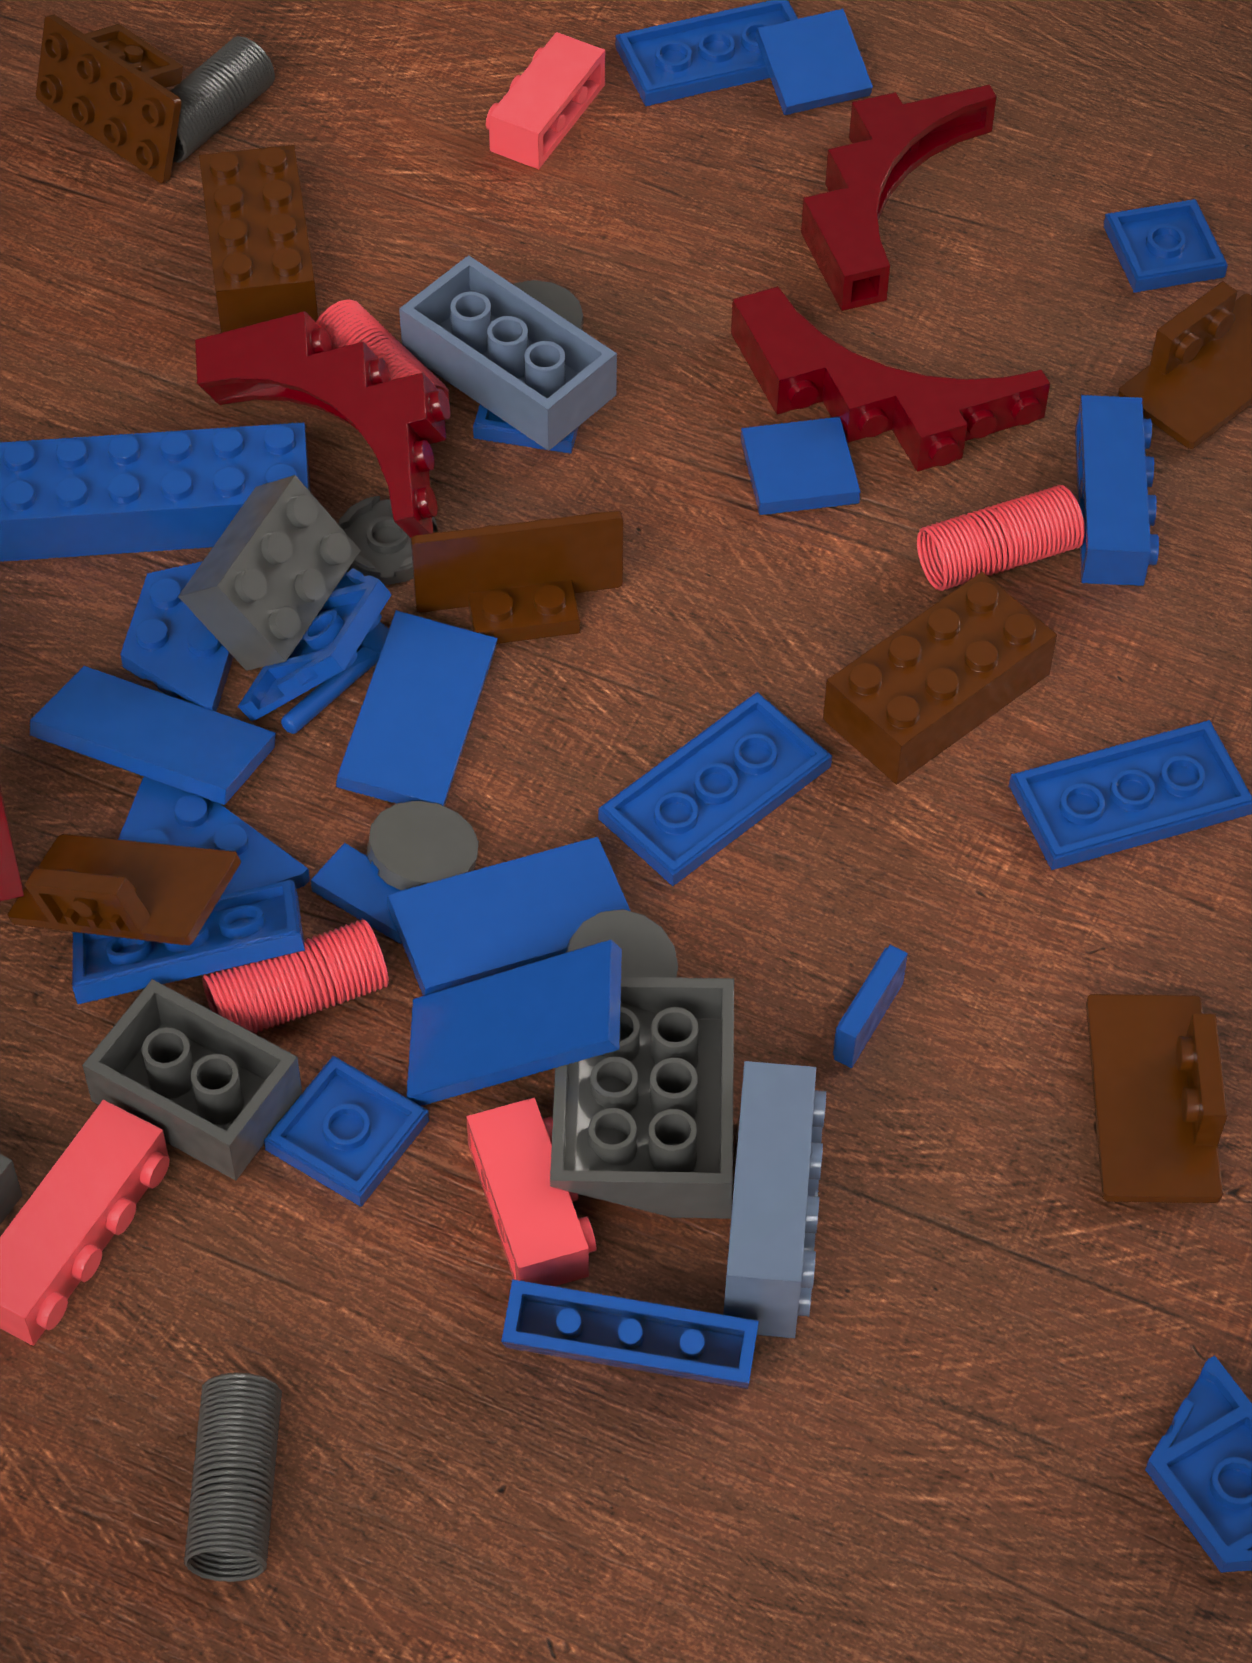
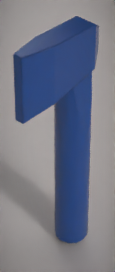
[281,622,389,734]

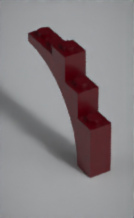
[801,84,997,311]
[731,286,1050,472]
[195,311,450,538]

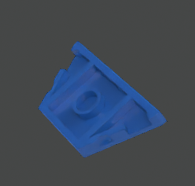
[120,561,233,712]
[238,568,392,721]
[118,776,310,896]
[1145,1356,1252,1573]

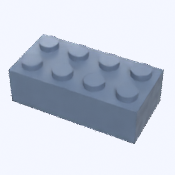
[399,255,617,451]
[723,1061,826,1338]

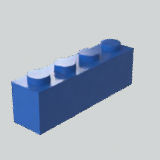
[1075,395,1159,586]
[501,1279,759,1389]

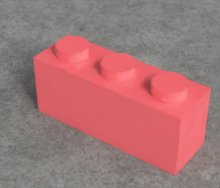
[486,32,605,170]
[466,1097,597,1286]

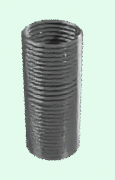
[170,36,275,163]
[184,1372,282,1582]

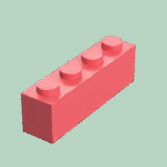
[0,1100,170,1346]

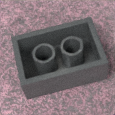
[178,475,361,671]
[82,979,303,1181]

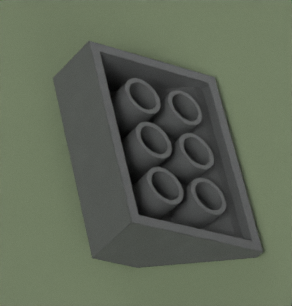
[550,977,734,1219]

